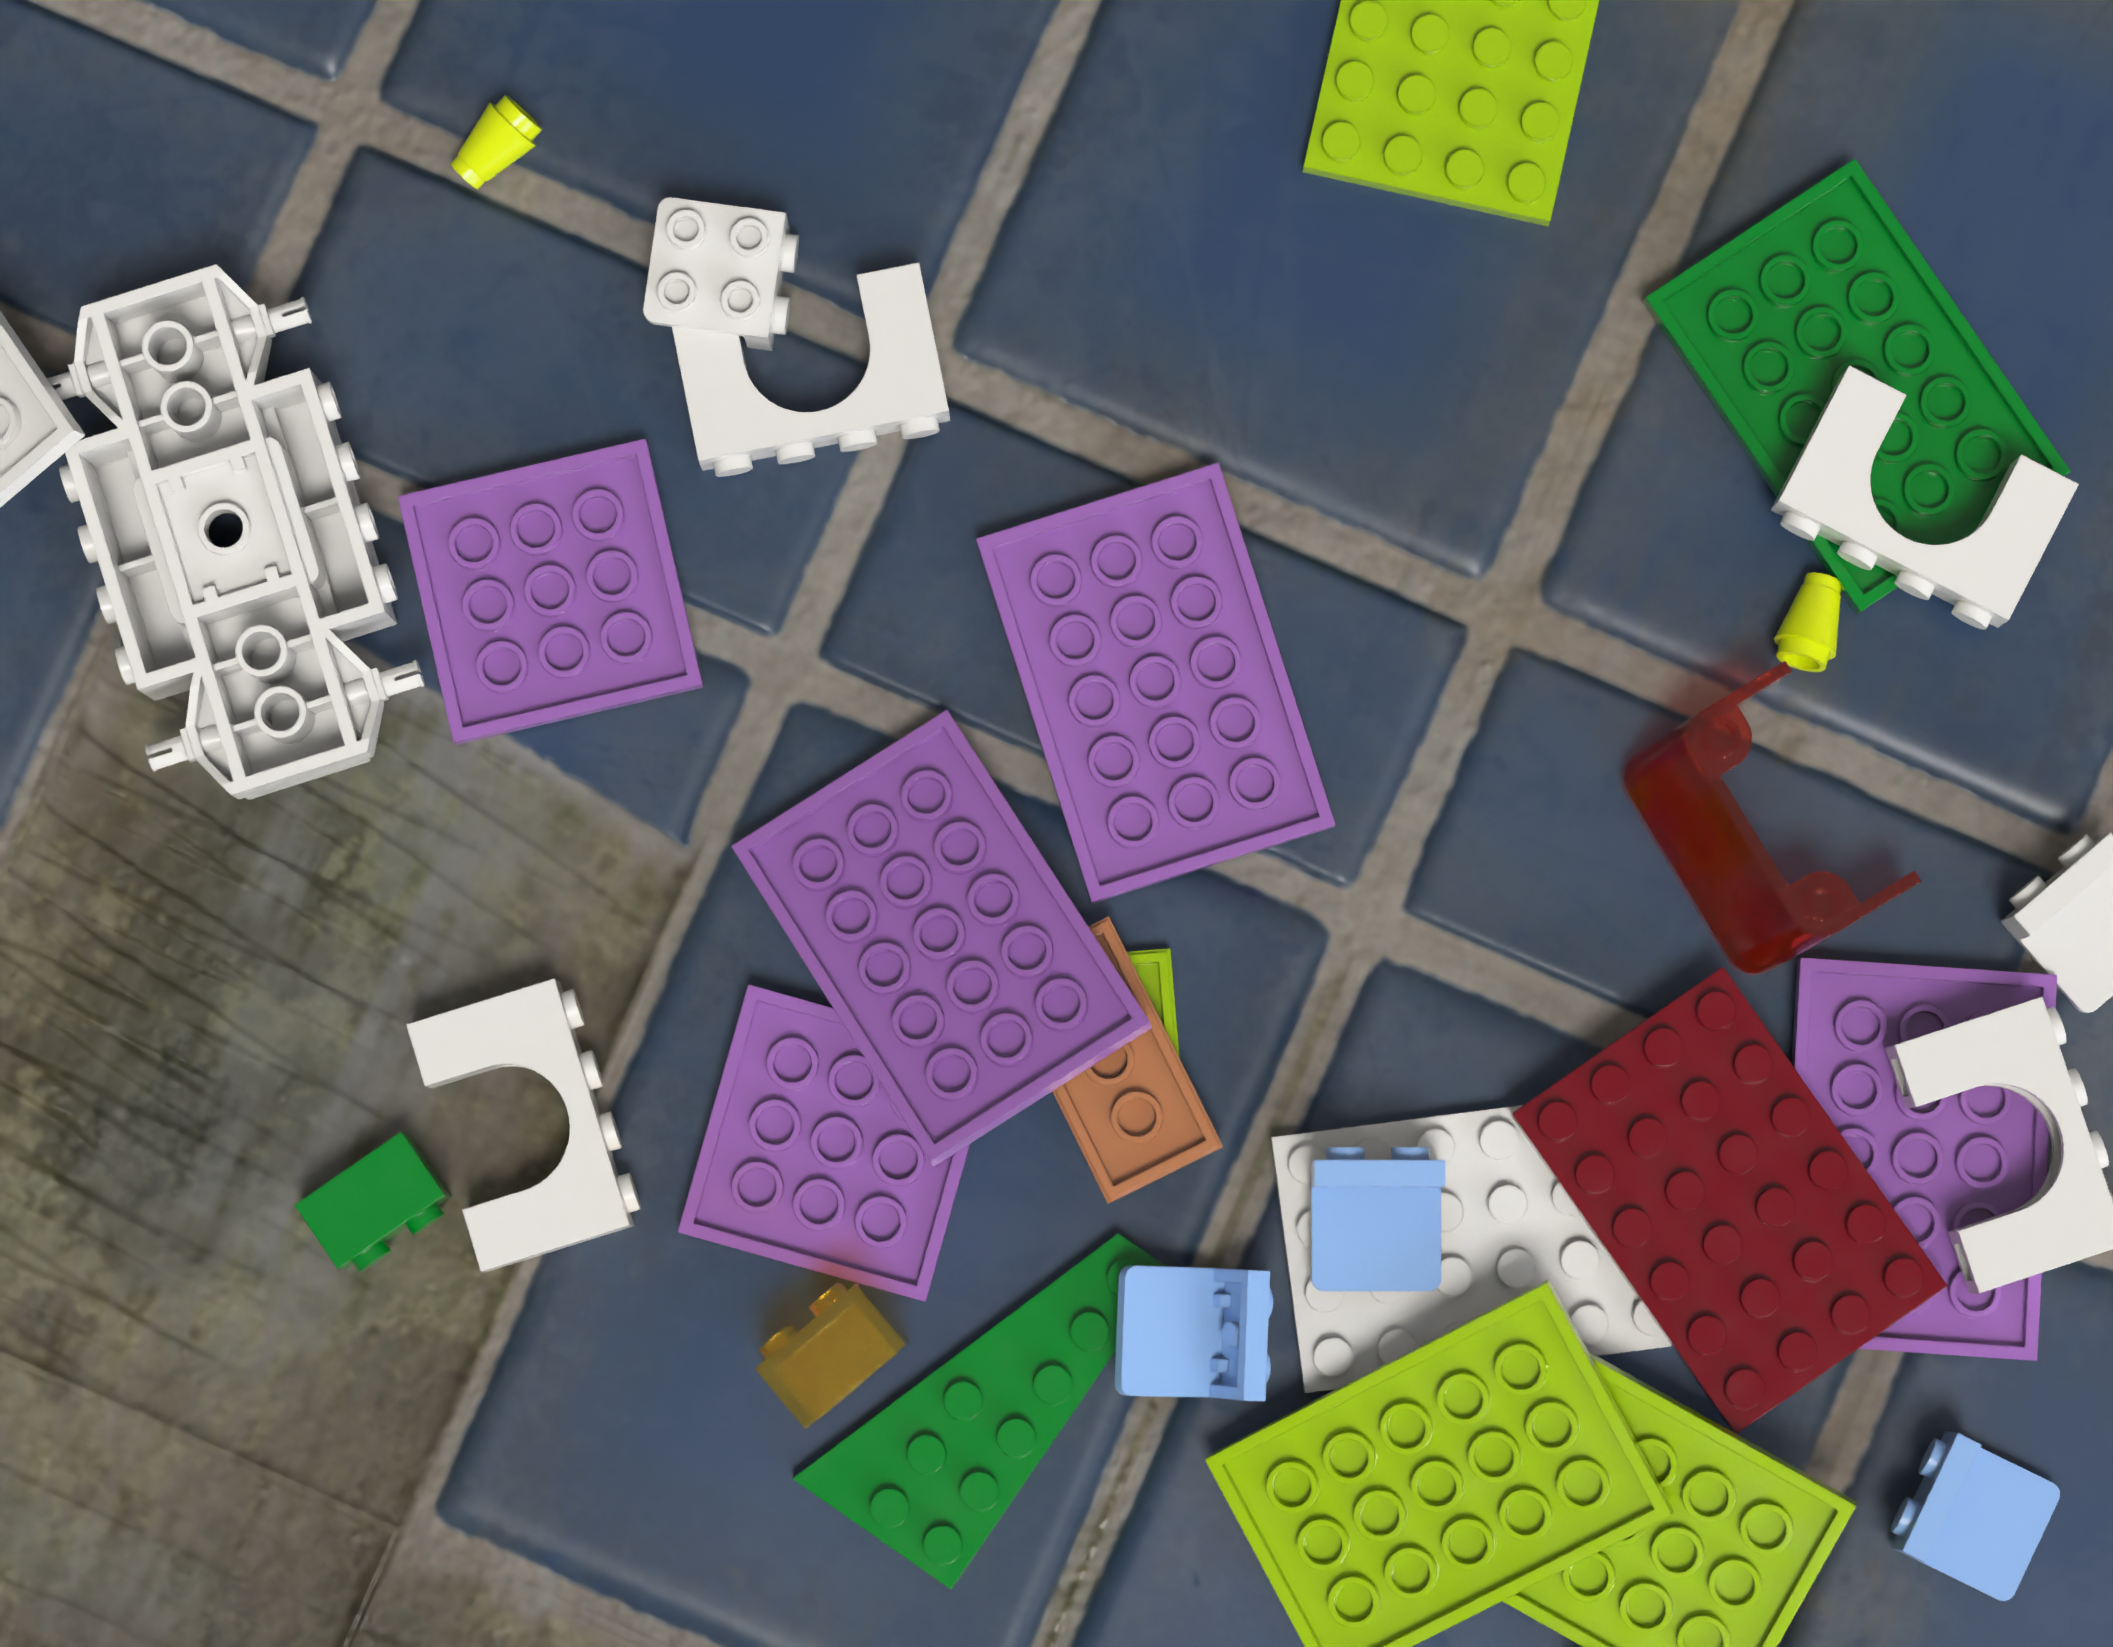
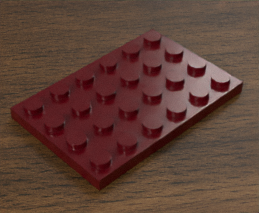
[1510,967,1948,1434]

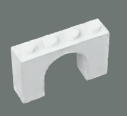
[672,262,950,477]
[1771,365,2079,630]
[406,979,641,1272]
[1885,997,2113,1293]

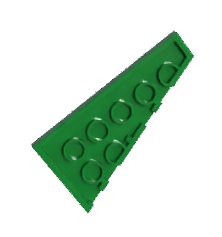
[793,1234,1164,1590]

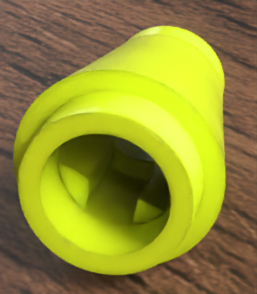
[450,95,543,190]
[1774,572,1841,672]

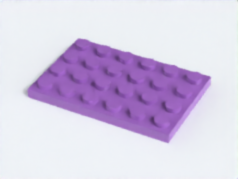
[976,462,1335,904]
[731,710,1152,1167]
[1791,958,2057,1361]

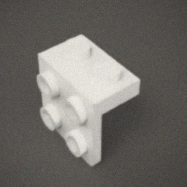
[643,197,799,351]
[2000,833,2113,1013]

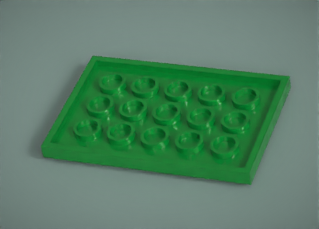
[1643,159,2071,615]

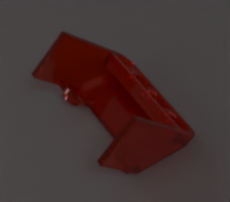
[1622,661,1922,976]

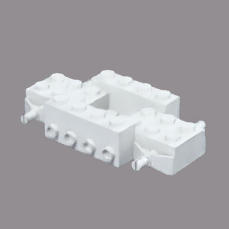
[47,264,425,800]

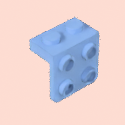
[1311,1147,1445,1291]
[1115,1265,1273,1401]
[1891,1431,2060,1601]

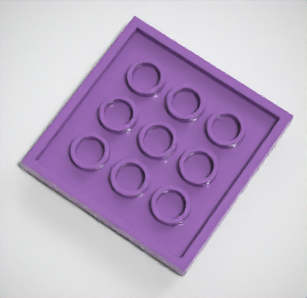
[398,439,704,745]
[678,985,971,1302]

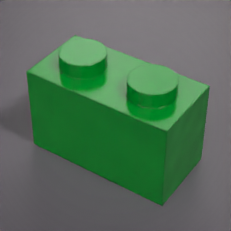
[294,1132,452,1273]

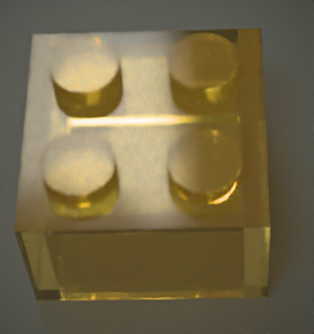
[755,1283,910,1429]

